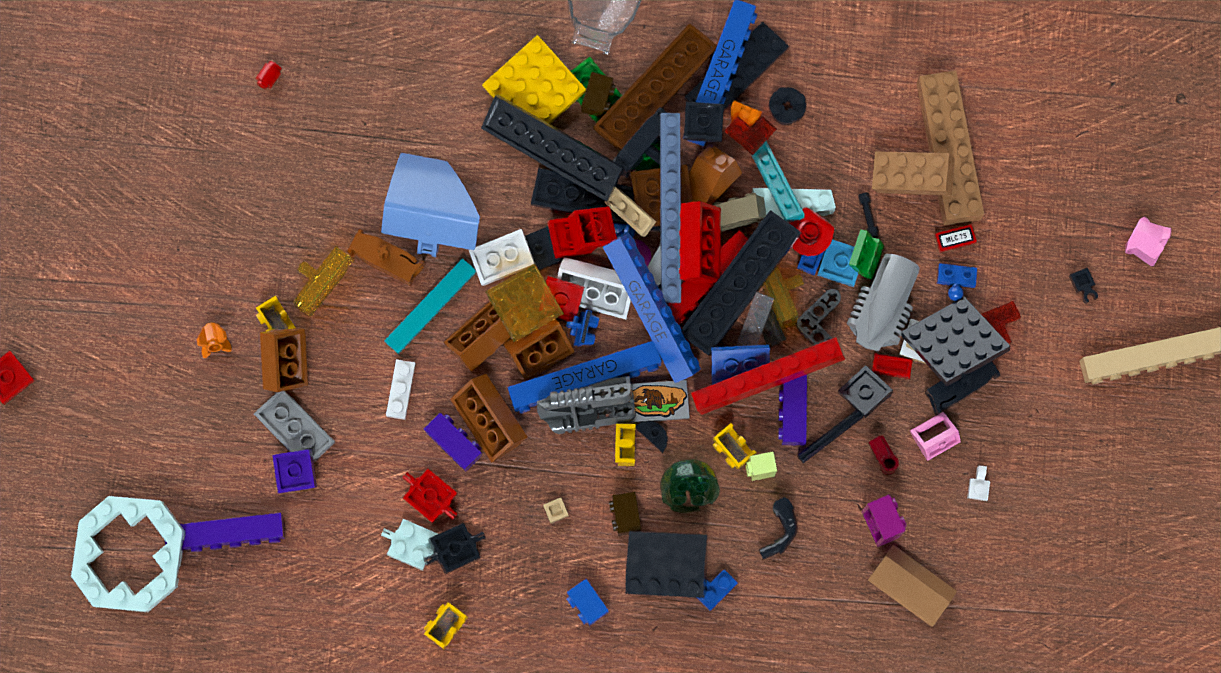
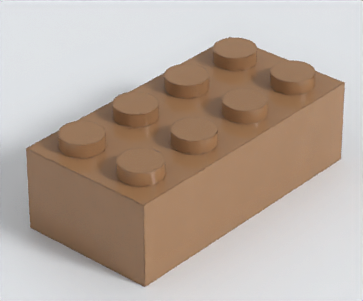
[872,152,955,195]

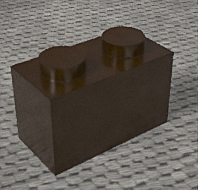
[581,72,616,118]
[609,492,641,536]

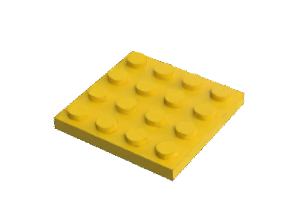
[482,35,586,124]

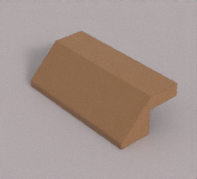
[868,545,957,627]

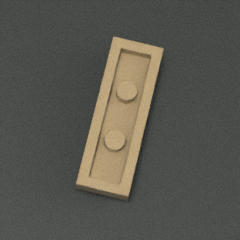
[604,187,656,237]

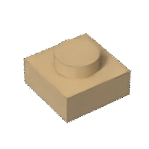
[543,498,569,523]

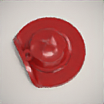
[789,208,834,256]

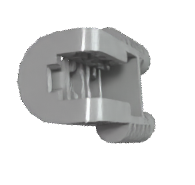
[846,254,920,351]

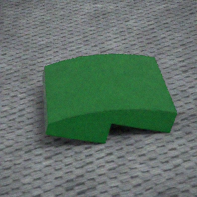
[849,230,884,281]

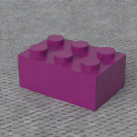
[861,495,907,547]

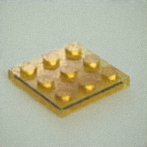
[485,264,564,342]

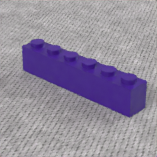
[165,513,285,553]

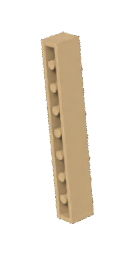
[1079,327,1221,385]

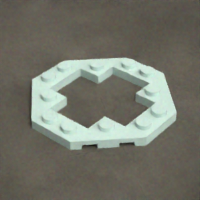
[71,496,185,612]

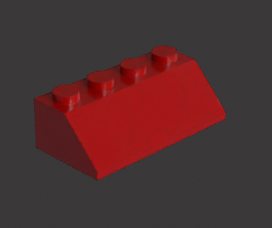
[679,201,721,283]

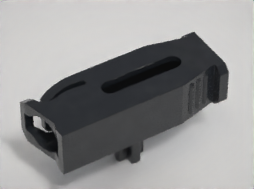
[613,107,667,178]
[925,361,1000,416]

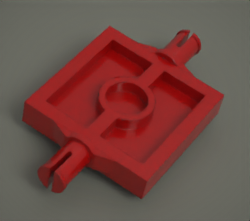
[402,469,458,524]

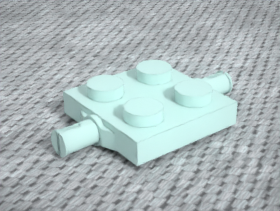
[381,519,437,571]

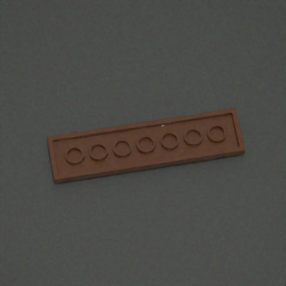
[593,23,717,151]

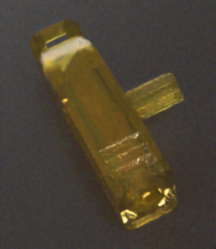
[293,246,355,317]
[762,266,804,330]

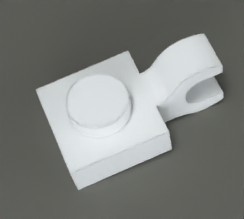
[967,466,990,501]

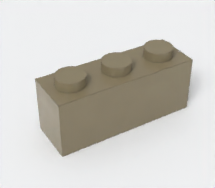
[712,193,766,231]

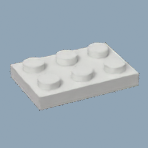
[469,229,535,286]

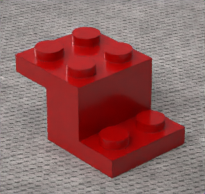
[547,206,617,258]

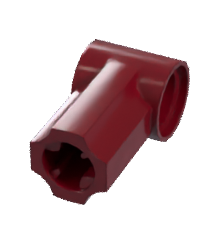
[868,435,899,475]

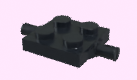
[423,523,486,575]

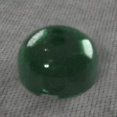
[660,459,720,513]

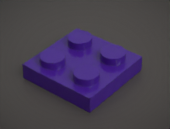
[272,449,317,493]

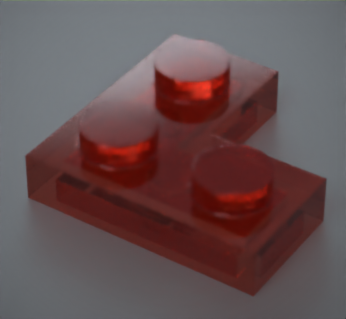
[725,116,777,156]
[981,300,1021,344]

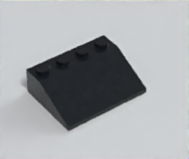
[625,531,708,598]

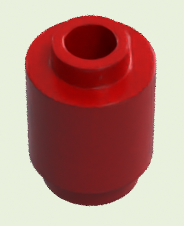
[255,61,282,90]

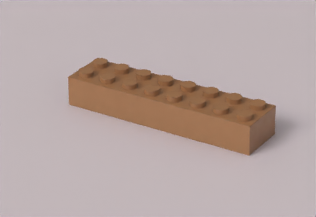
[916,71,984,226]

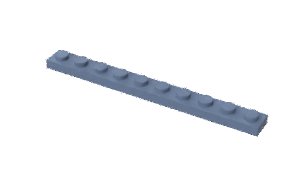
[660,113,681,303]

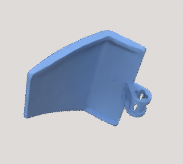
[381,153,480,257]

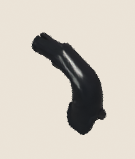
[759,497,798,560]

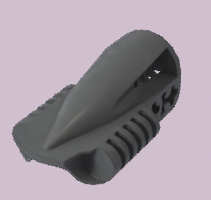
[537,376,636,434]

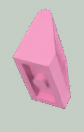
[910,412,961,460]

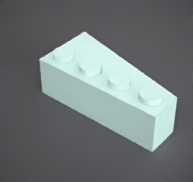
[752,188,836,224]

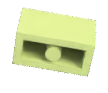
[745,452,777,481]

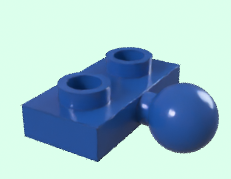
[937,263,977,301]

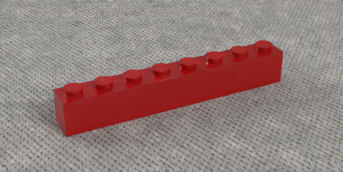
[691,337,846,415]

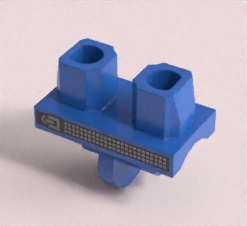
[566,310,599,347]

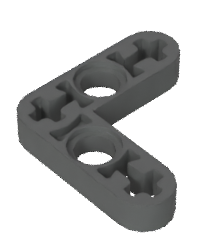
[796,289,841,346]

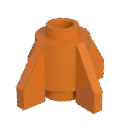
[731,101,762,133]
[196,322,232,358]

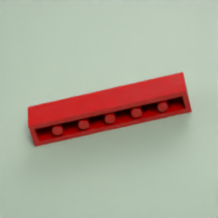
[667,230,748,325]

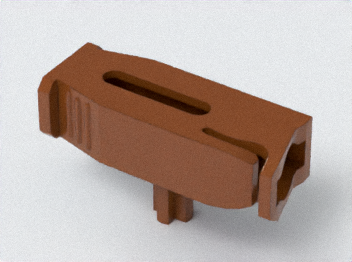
[347,229,425,286]

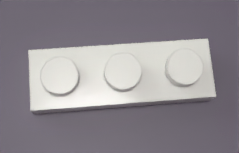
[386,359,416,420]

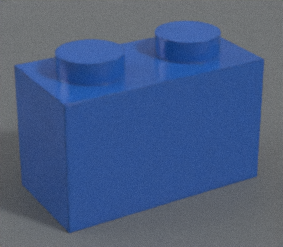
[566,579,609,626]

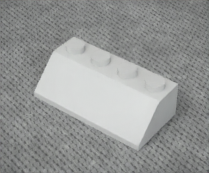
[557,257,631,319]

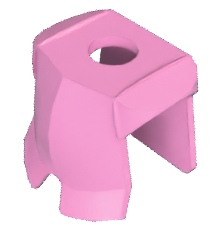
[1125,217,1171,266]

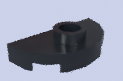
[635,421,668,454]

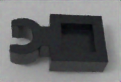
[1069,268,1098,304]

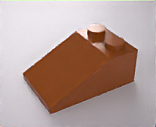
[689,144,742,205]

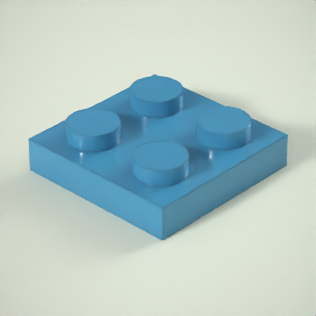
[818,240,858,287]

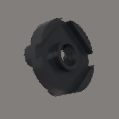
[768,87,806,125]

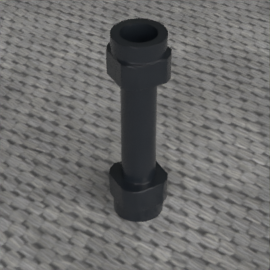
[858,192,880,238]

